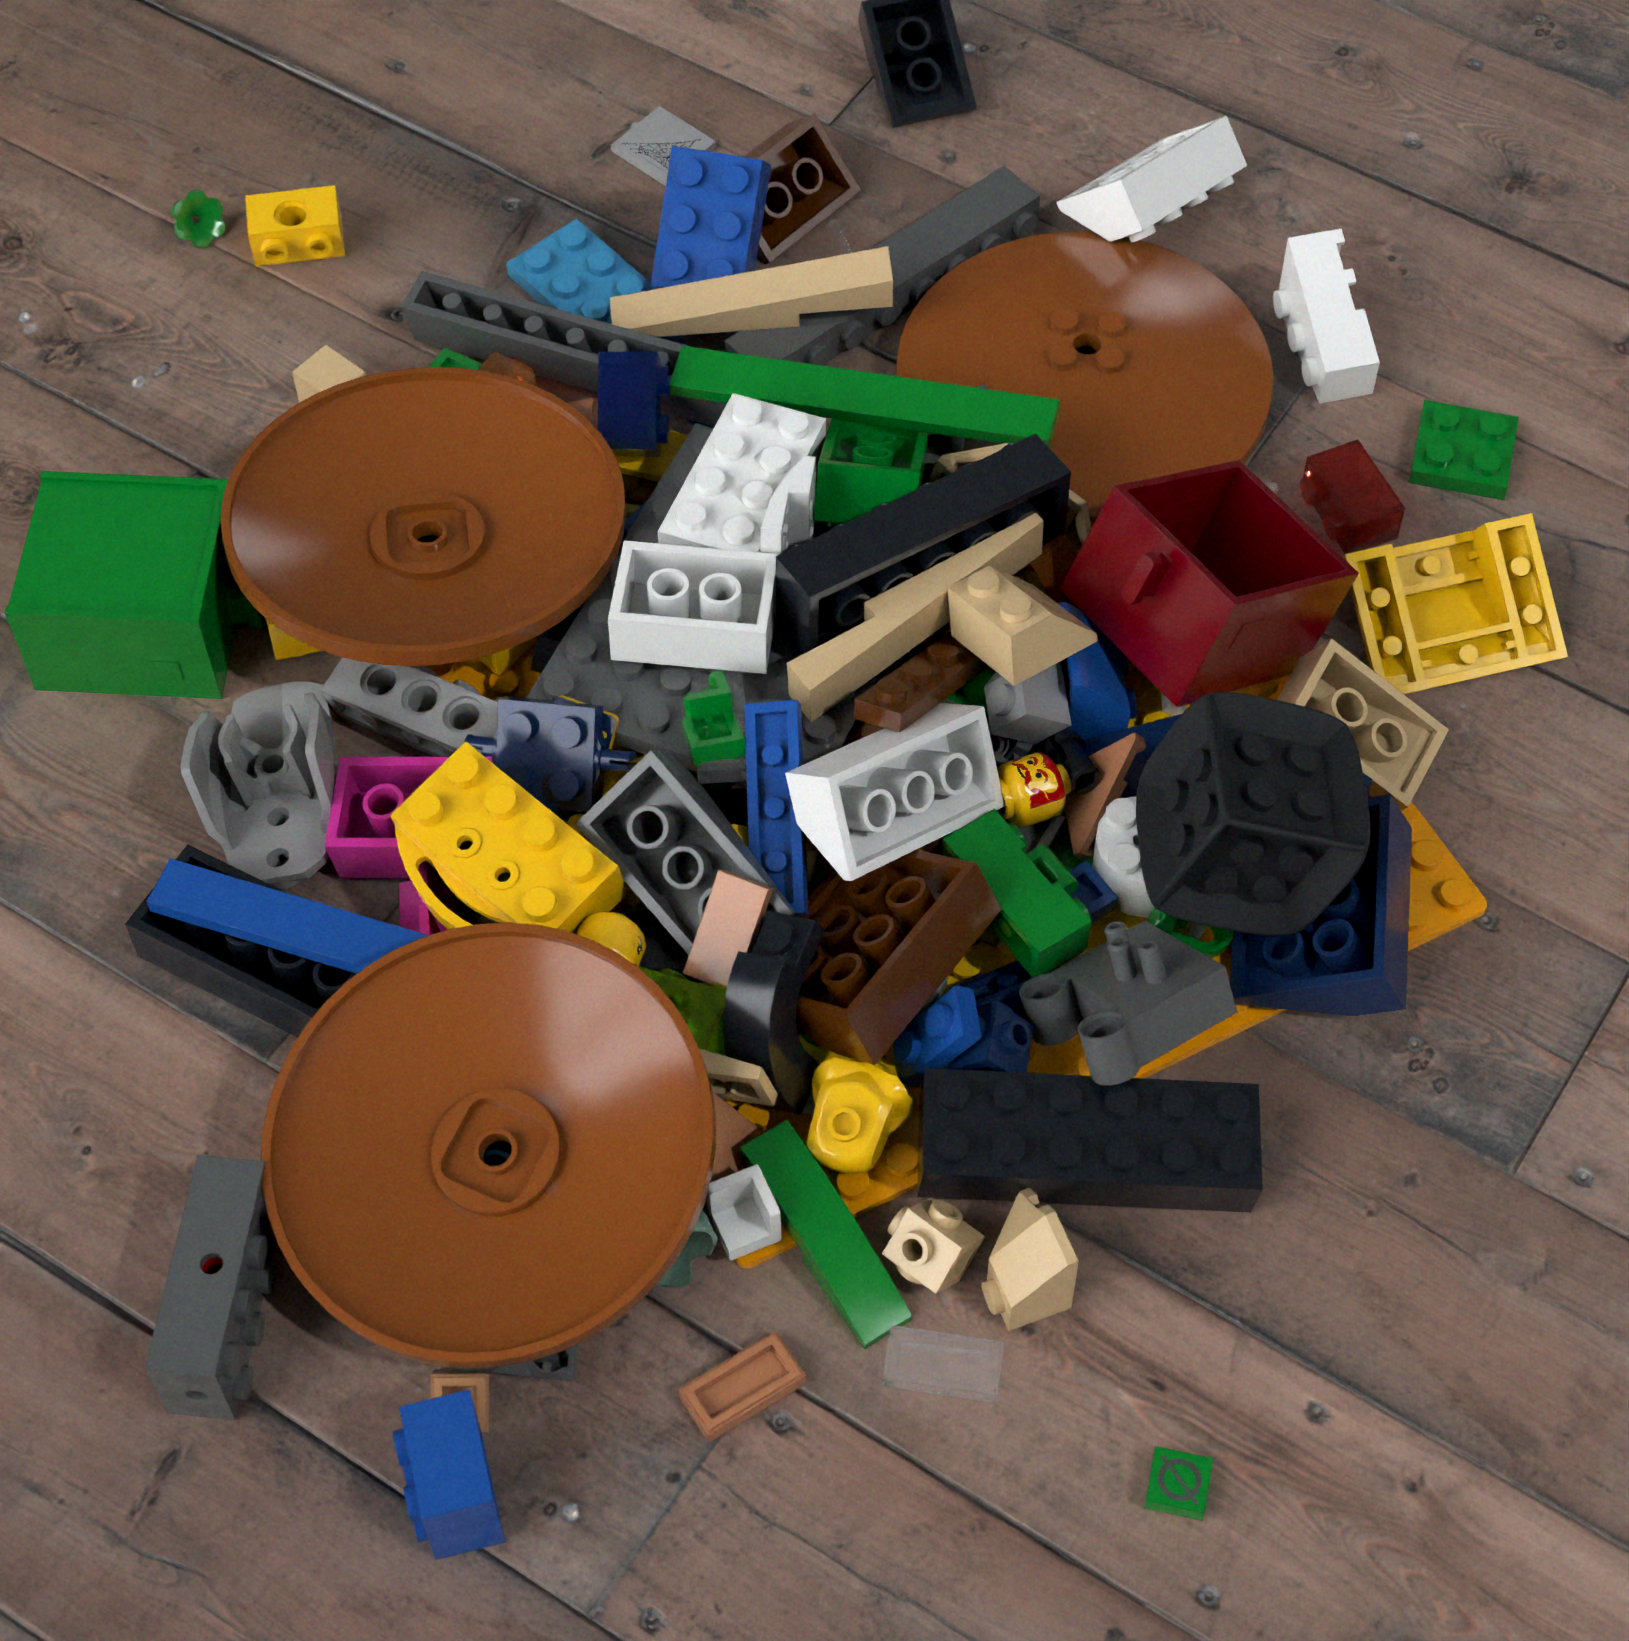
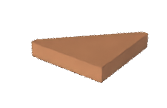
[1064,732,1146,861]

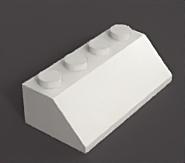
[1056,116,1247,242]
[785,703,1005,881]

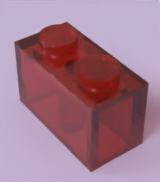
[1300,439,1405,554]

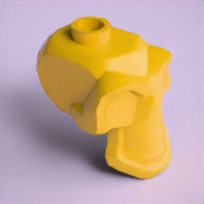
[807,1057,917,1174]

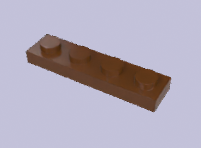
[853,631,989,732]

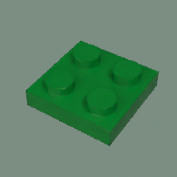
[1408,400,1519,500]

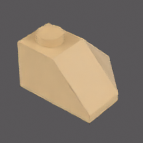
[982,1188,1079,1331]

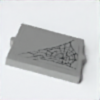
[611,106,716,186]

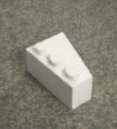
[1273,228,1380,404]

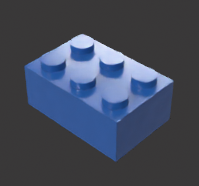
[651,146,771,288]

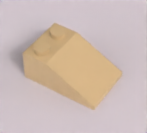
[1276,638,1449,810]

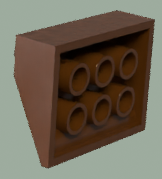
[796,850,1002,1065]

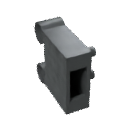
[1019,920,1237,1085]

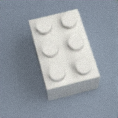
[608,540,779,674]

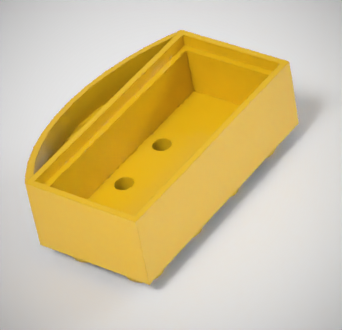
[390,741,628,934]

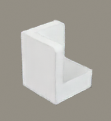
[706,1164,782,1261]

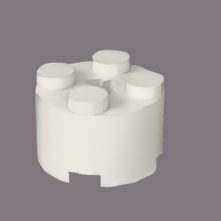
[1092,796,1155,917]

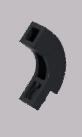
[723,911,824,1115]

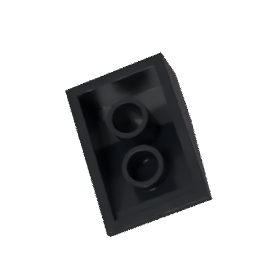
[858,0,977,128]

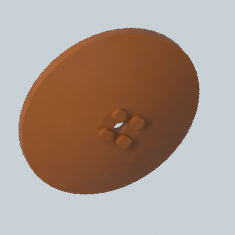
[896,232,1273,527]
[221,367,626,666]
[260,923,716,1368]

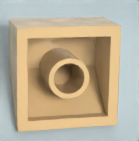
[947,566,1097,686]

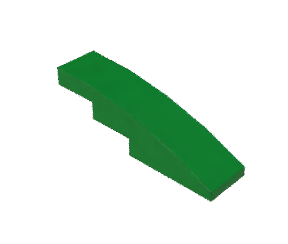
[740,1120,912,1349]

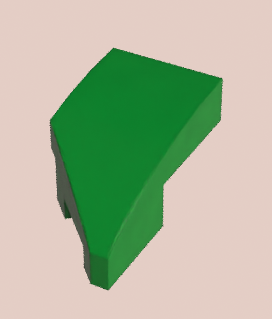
[681,669,746,766]

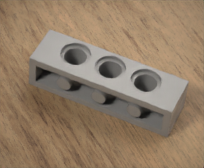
[320,657,502,757]

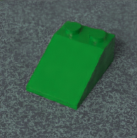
[813,419,929,528]

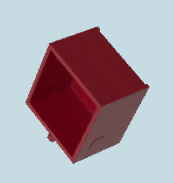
[1060,460,1359,707]

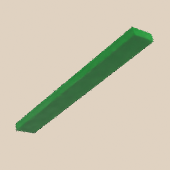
[669,346,1060,448]

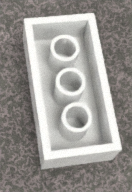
[657,393,826,552]

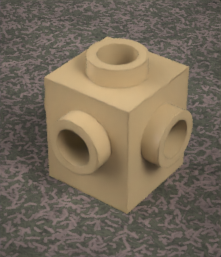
[882,1198,985,1294]

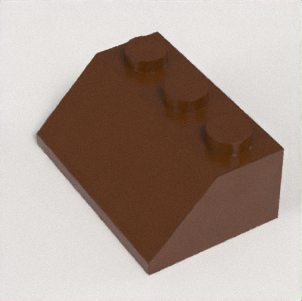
[745,114,861,264]

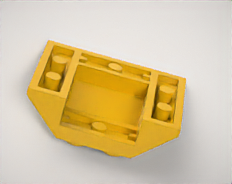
[1342,513,1568,695]

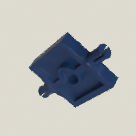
[464,696,637,812]

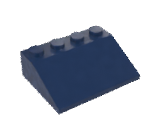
[1230,794,1412,1016]

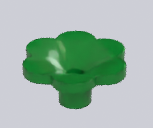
[172,190,225,248]

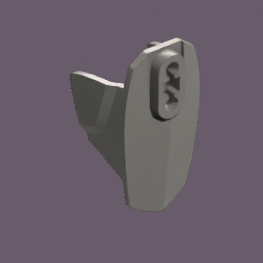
[181,681,338,890]

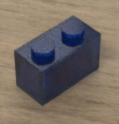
[598,352,670,456]

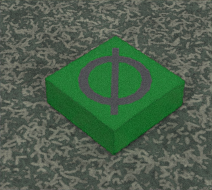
[1144,1446,1213,1521]

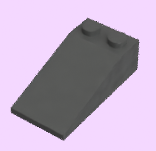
[575,750,795,955]

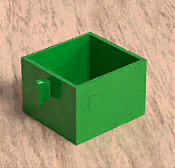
[4,471,265,699]

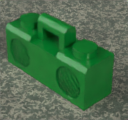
[941,809,1092,978]

